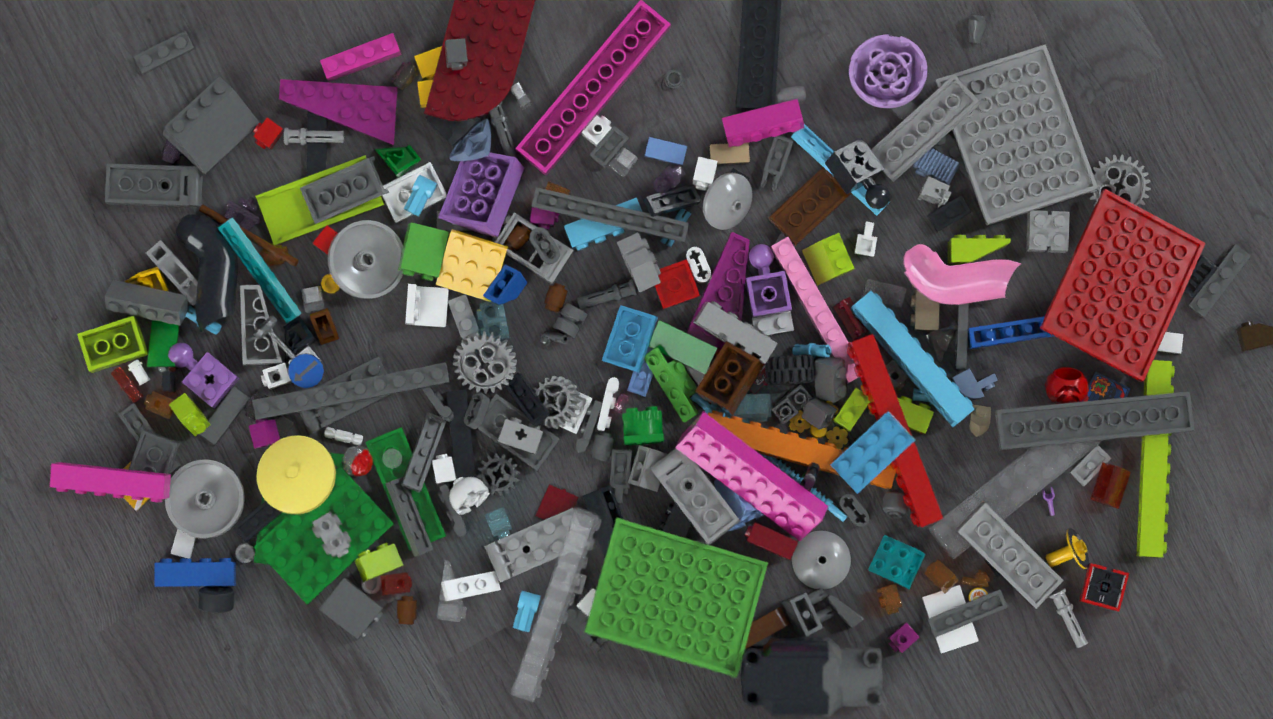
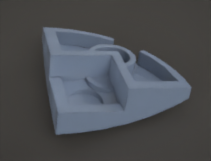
[449,119,491,161]

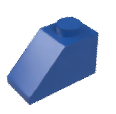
[483,264,528,305]

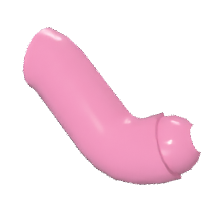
[903,244,1021,304]

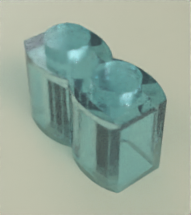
[733,394,772,423]

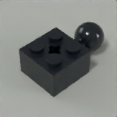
[825,138,890,209]

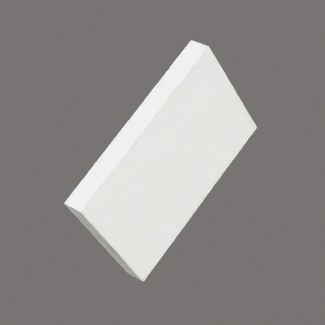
[382,162,447,223]
[922,585,978,653]

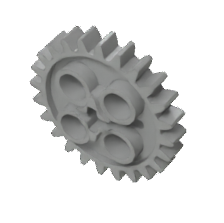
[1089,154,1151,207]
[453,331,517,394]

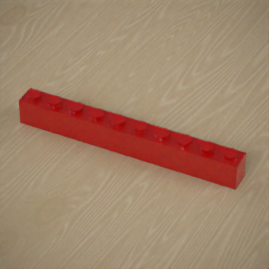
[847,334,943,527]

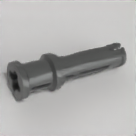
[490,102,518,158]
[577,279,637,310]

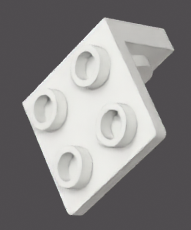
[405,284,449,327]

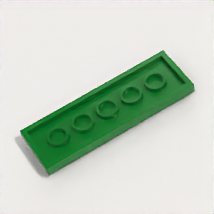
[366,427,446,551]

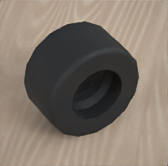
[198,586,234,613]

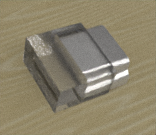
[511,82,531,109]
[609,147,638,178]
[301,286,325,313]

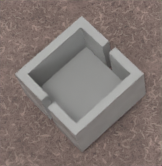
[1026,210,1069,253]
[617,233,661,293]

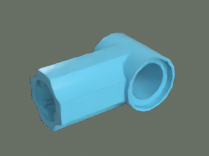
[404,175,437,217]
[513,591,541,632]

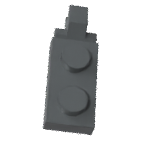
[610,449,632,504]

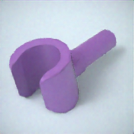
[1042,487,1055,516]

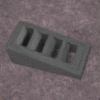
[826,595,864,628]

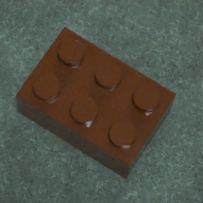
[695,341,764,416]

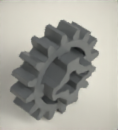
[477,453,520,496]

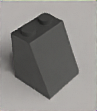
[319,578,384,639]

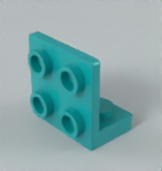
[868,535,926,590]

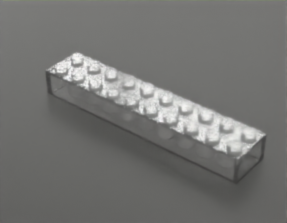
[928,440,1103,560]

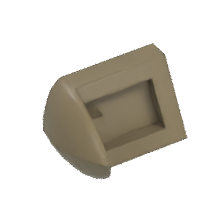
[969,405,991,437]

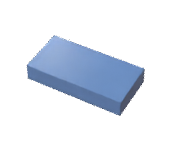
[645,137,687,166]

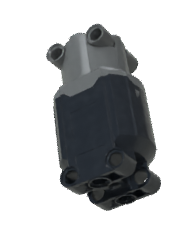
[741,638,883,717]

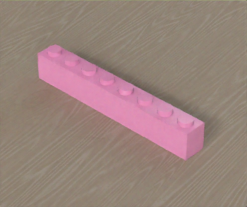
[770,237,858,384]

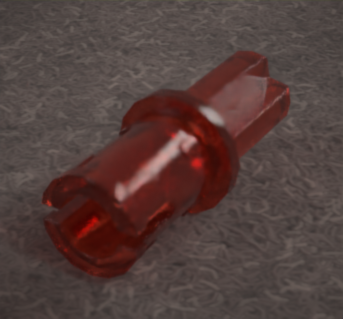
[111,367,143,403]

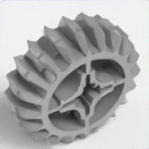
[533,376,582,429]

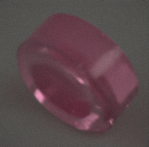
[614,393,629,414]

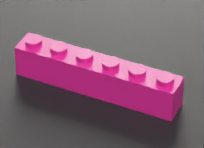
[50,462,171,502]

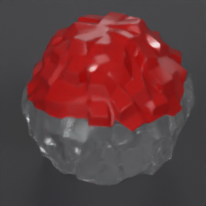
[342,445,373,476]

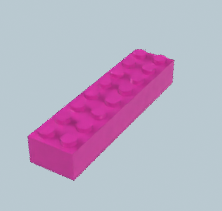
[675,412,828,541]

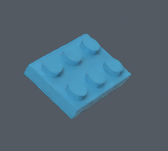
[602,305,658,373]

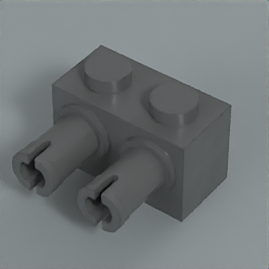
[782,588,834,638]

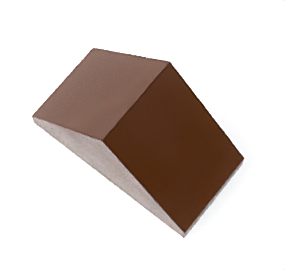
[309,308,339,345]

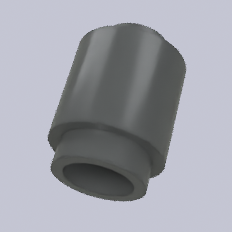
[591,432,614,462]

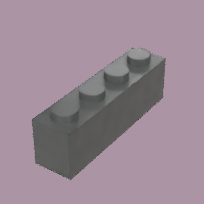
[105,280,189,326]

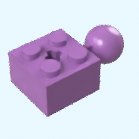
[746,244,792,318]
[168,343,240,408]

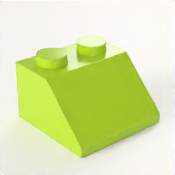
[802,233,855,286]

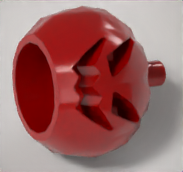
[1045,367,1089,404]

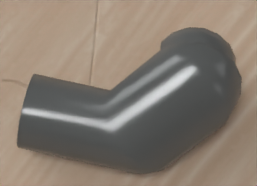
[540,332,569,346]

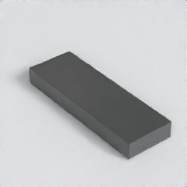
[200,386,251,445]

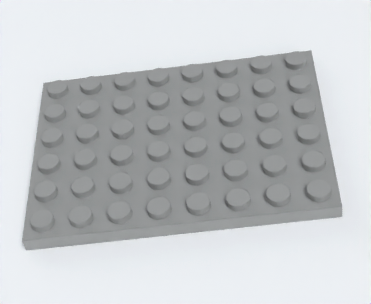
[935,44,1098,226]

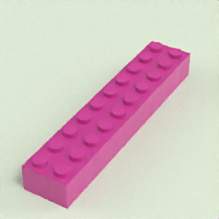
[516,0,671,176]

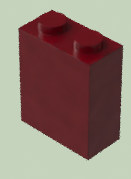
[744,523,798,560]

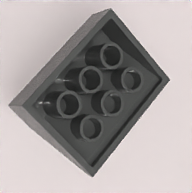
[163,76,260,175]

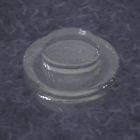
[382,449,402,469]

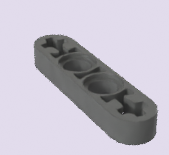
[955,303,969,370]

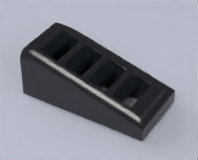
[1184,254,1218,298]

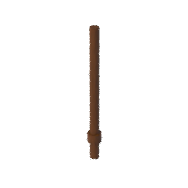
[199,205,299,267]

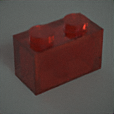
[1090,462,1131,509]

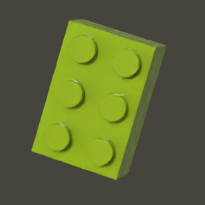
[77,316,148,373]

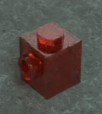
[380,572,412,595]

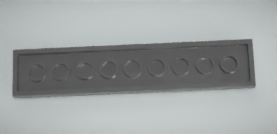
[995,391,1195,450]

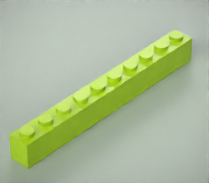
[1136,360,1175,558]

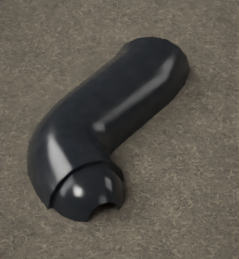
[176,214,238,332]

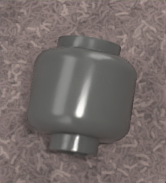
[883,488,908,519]

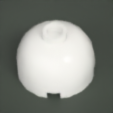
[449,477,489,515]

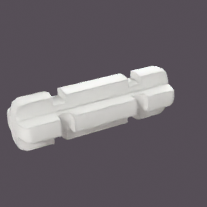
[324,427,363,446]

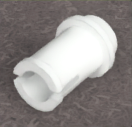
[128,360,150,386]

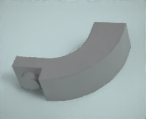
[146,240,198,306]

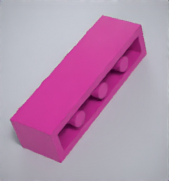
[320,33,401,82]
[722,99,804,147]

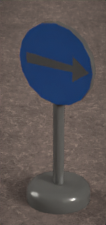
[253,315,324,388]

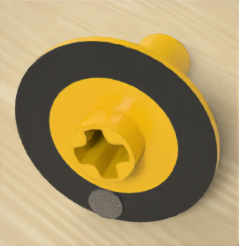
[1046,528,1089,569]

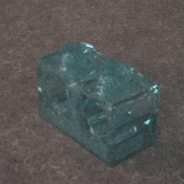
[476,301,510,341]
[485,507,513,539]

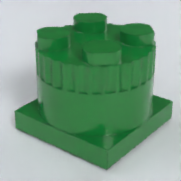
[622,406,664,446]

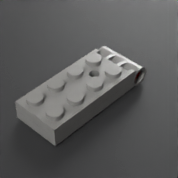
[650,448,740,545]
[484,508,588,582]

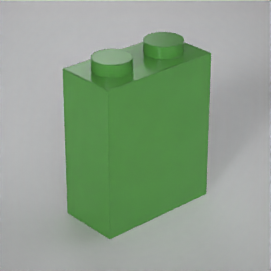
[398,222,449,281]

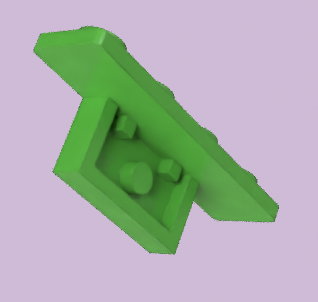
[644,348,698,423]

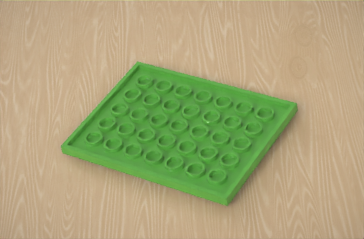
[584,518,768,677]

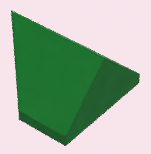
[374,145,422,178]

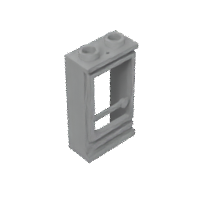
[492,212,574,284]

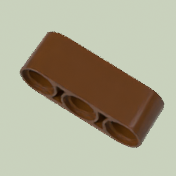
[745,607,790,649]

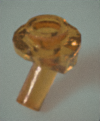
[961,569,990,588]

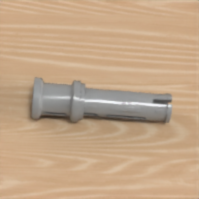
[284,128,344,145]
[1049,588,1088,648]

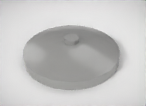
[328,220,403,299]
[165,459,244,539]

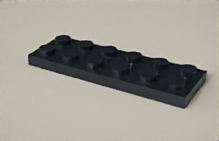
[736,0,781,110]

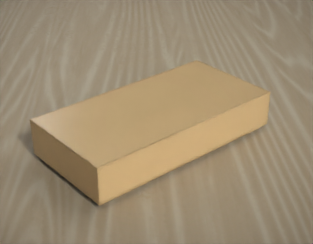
[710,143,750,164]

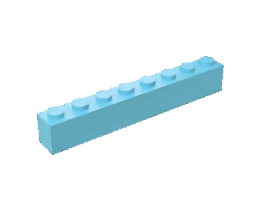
[850,291,974,427]

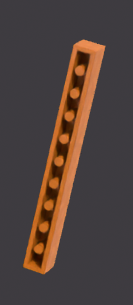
[707,411,896,489]

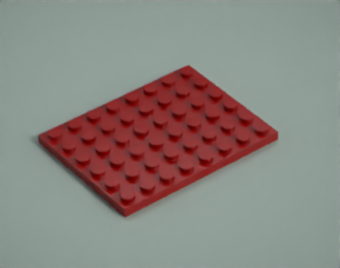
[1040,189,1205,382]

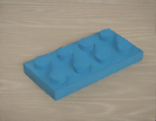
[831,411,915,494]

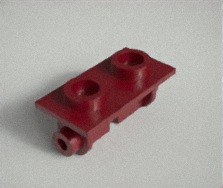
[833,297,868,340]

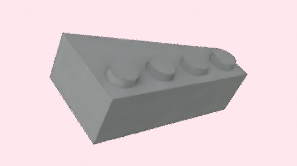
[240,285,282,365]
[693,301,778,364]

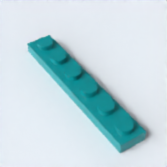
[218,217,301,323]

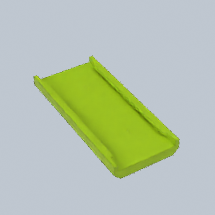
[255,155,384,245]

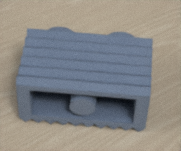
[913,148,960,185]

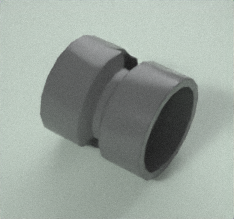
[553,303,587,339]

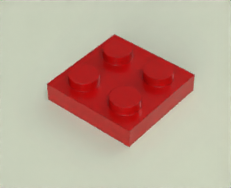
[655,259,700,309]

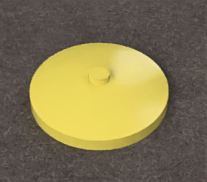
[257,435,336,514]

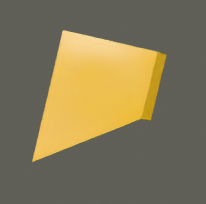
[125,267,169,292]

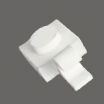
[854,222,877,257]

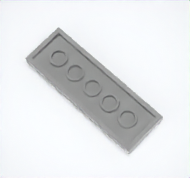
[871,74,981,182]
[956,501,1063,609]

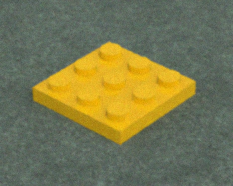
[436,229,508,302]

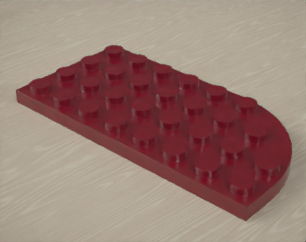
[424,0,535,121]

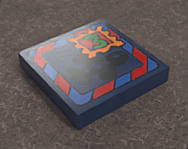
[1082,371,1131,402]

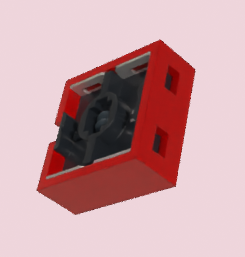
[1079,563,1129,611]

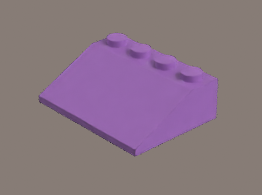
[438,152,524,237]

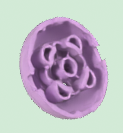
[849,34,927,108]

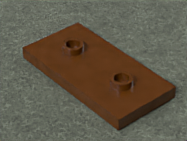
[768,167,852,246]

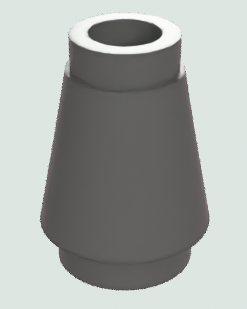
[968,15,987,43]

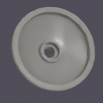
[703,173,752,230]
[792,531,851,590]

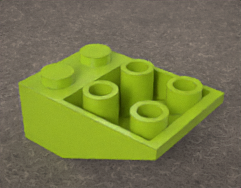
[948,235,1011,266]

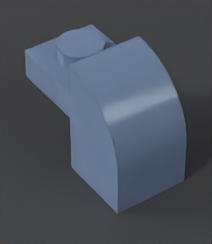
[951,369,998,400]

